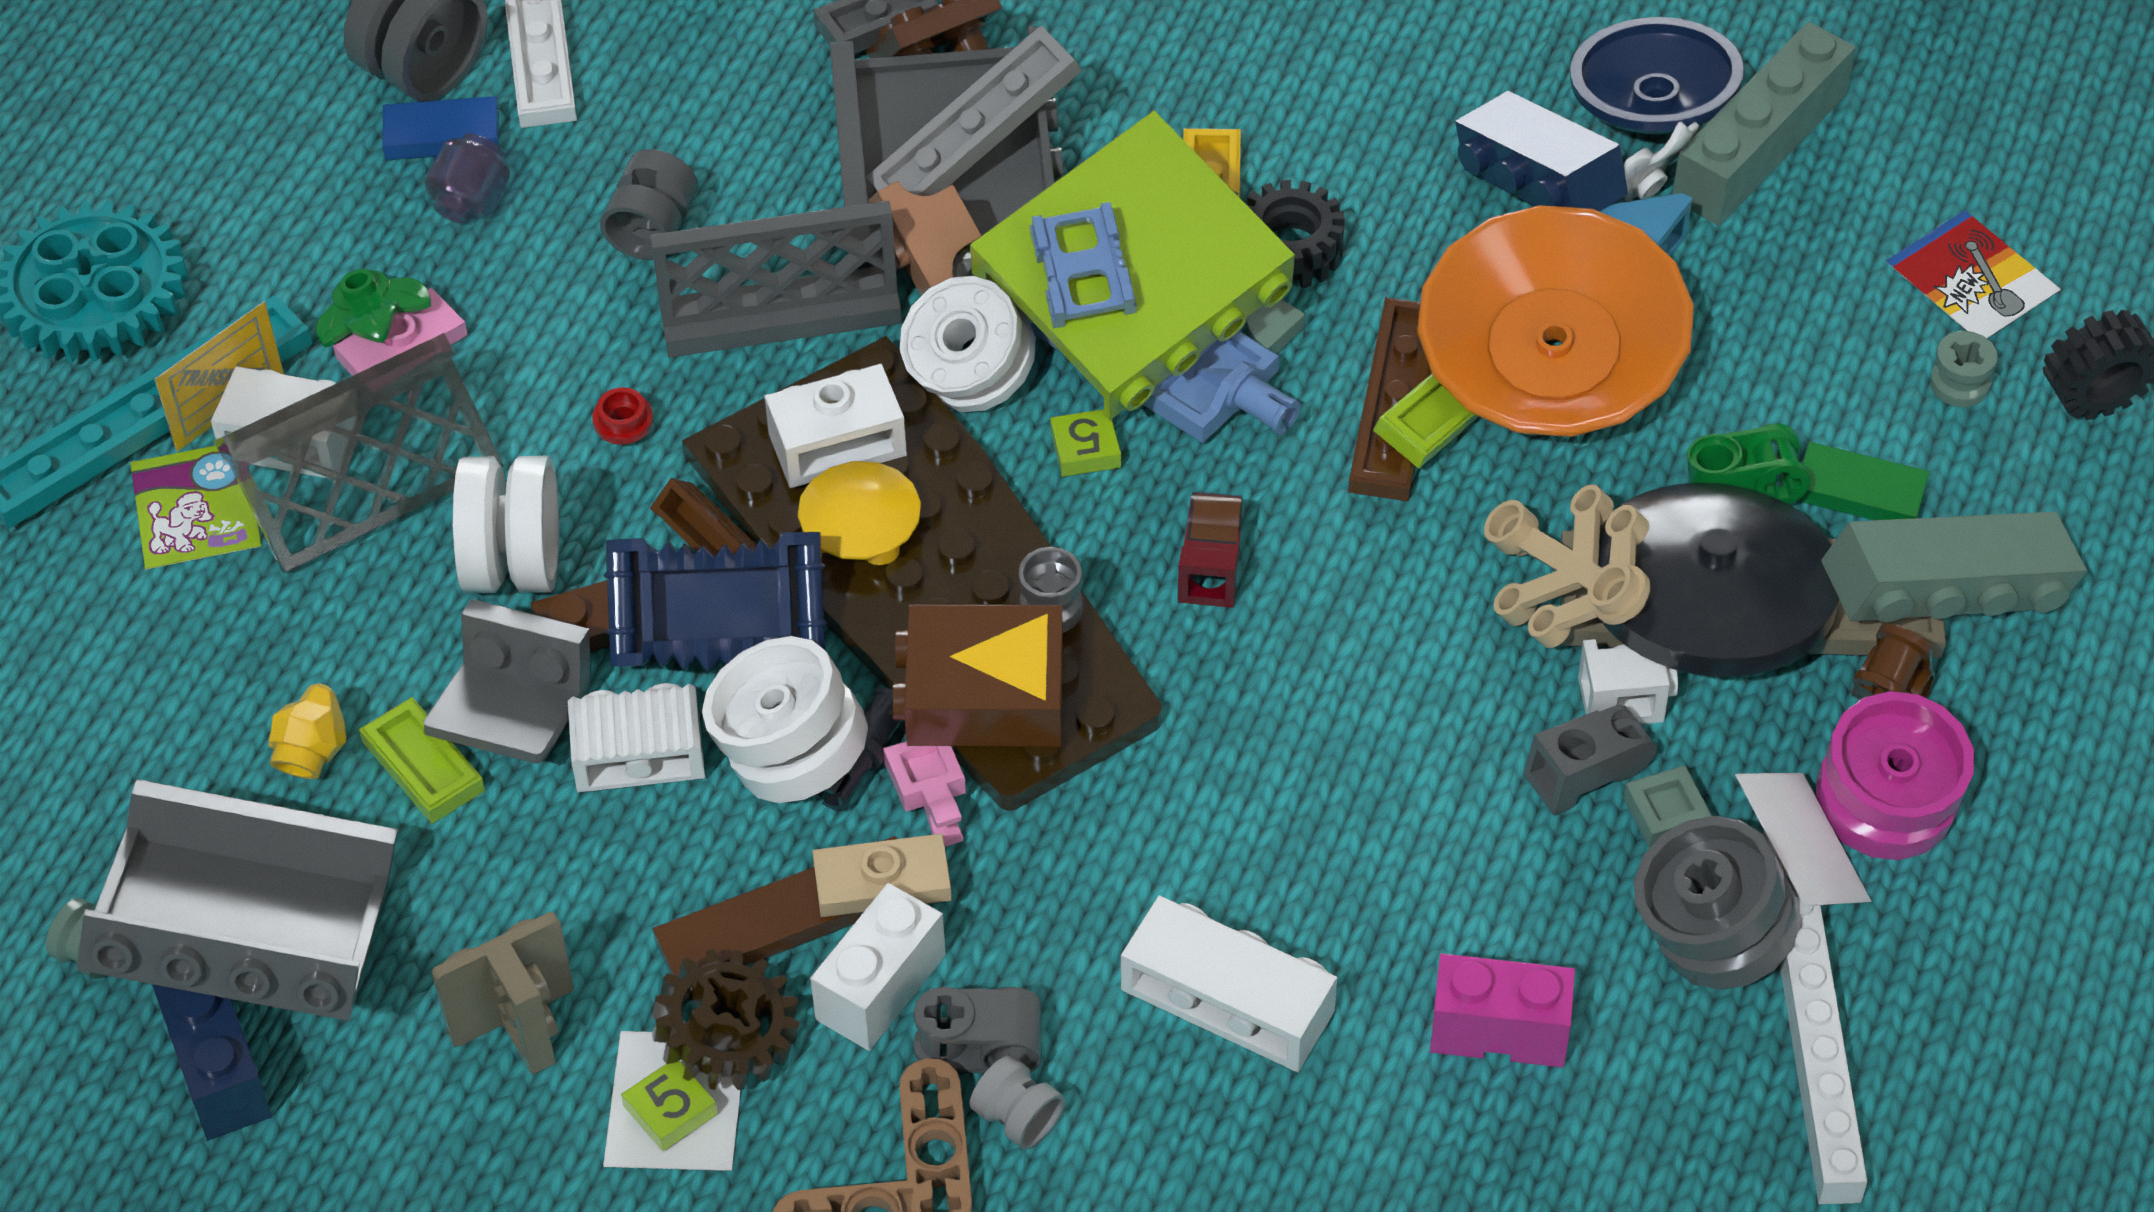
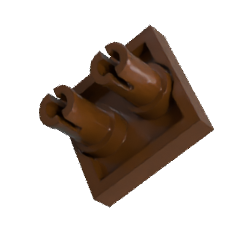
[866,0,1002,59]

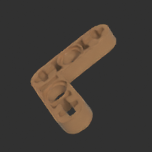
[773,1058,972,1212]

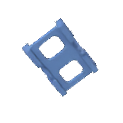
[1030,202,1137,329]

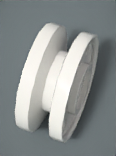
[900,276,1036,412]

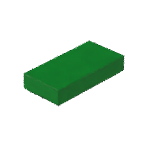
[1796,441,1929,520]

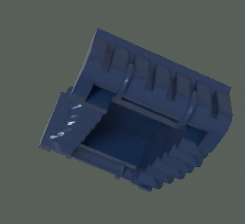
[604,532,828,674]

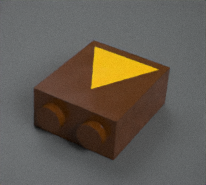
[893,604,1063,747]

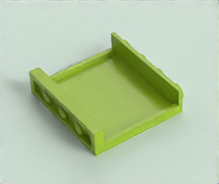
[970,110,1295,421]

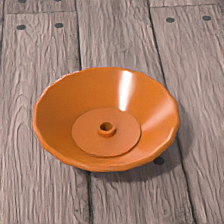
[1417,205,1694,437]

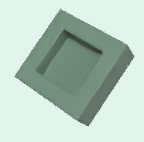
[1623,765,1712,849]

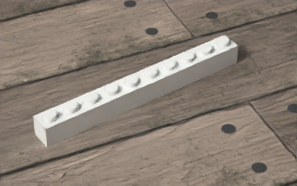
[1763,829,1867,1204]

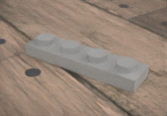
[866,25,1082,196]

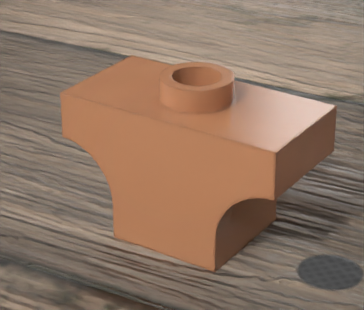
[868,181,981,296]

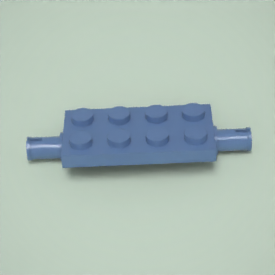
[1030,322,1301,443]

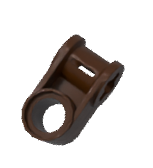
[1852,623,1935,700]

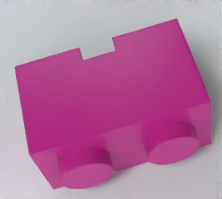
[1430,953,1575,1068]

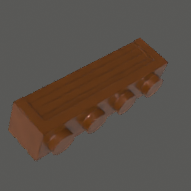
[650,478,757,556]

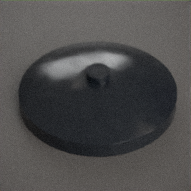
[1587,482,1839,677]

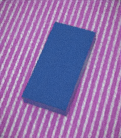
[382,96,499,160]

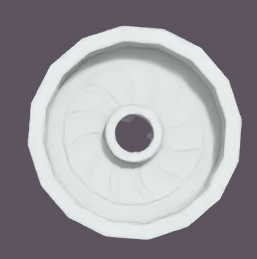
[453,456,559,593]
[702,636,868,803]

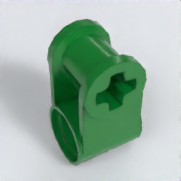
[1687,423,1811,504]

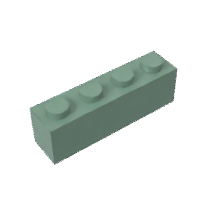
[1672,21,1856,227]
[1821,512,2087,622]

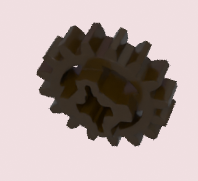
[652,949,799,1090]

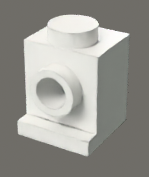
[1578,639,1678,724]

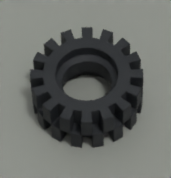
[1247,180,1345,290]
[2042,310,2154,420]

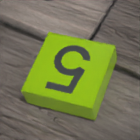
[1050,409,1121,477]
[621,1061,718,1152]

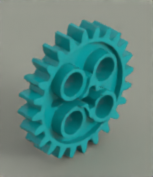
[0,200,188,362]

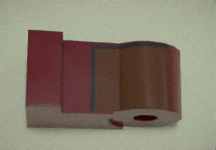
[1178,492,1243,608]

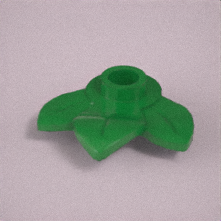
[315,269,431,347]

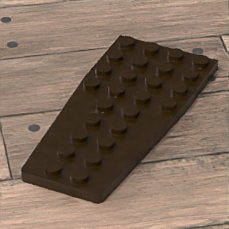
[682,336,1161,811]

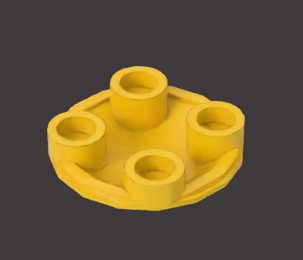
[798,461,921,565]

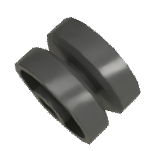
[343,0,487,102]
[1634,816,1801,990]

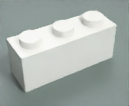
[1121,896,1337,1072]

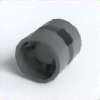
[600,149,698,260]

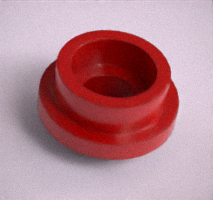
[592,387,653,445]

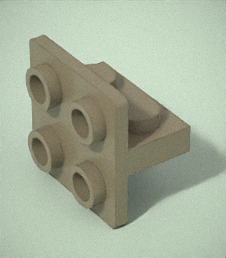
[431,912,574,1075]

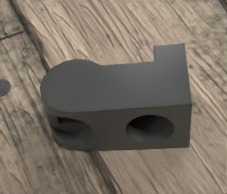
[1523,705,1657,816]

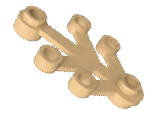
[1484,484,1650,648]

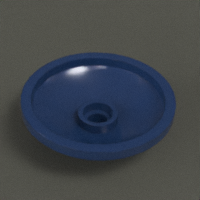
[1570,17,1744,134]

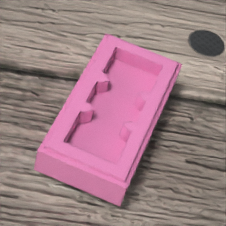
[333,288,468,394]

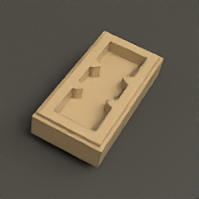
[812,833,952,917]

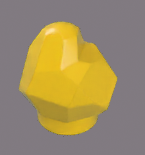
[269,683,346,780]

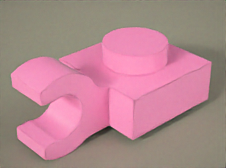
[883,741,966,847]

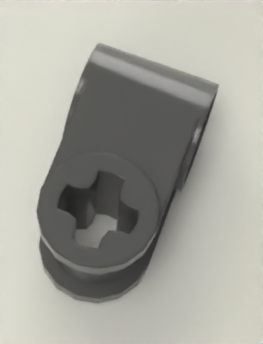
[913,987,1042,1073]

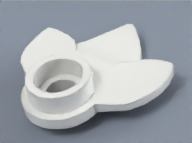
[1623,122,1699,201]

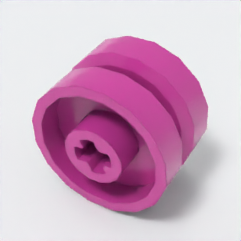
[1816,691,1974,860]

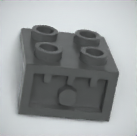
[423,599,591,764]

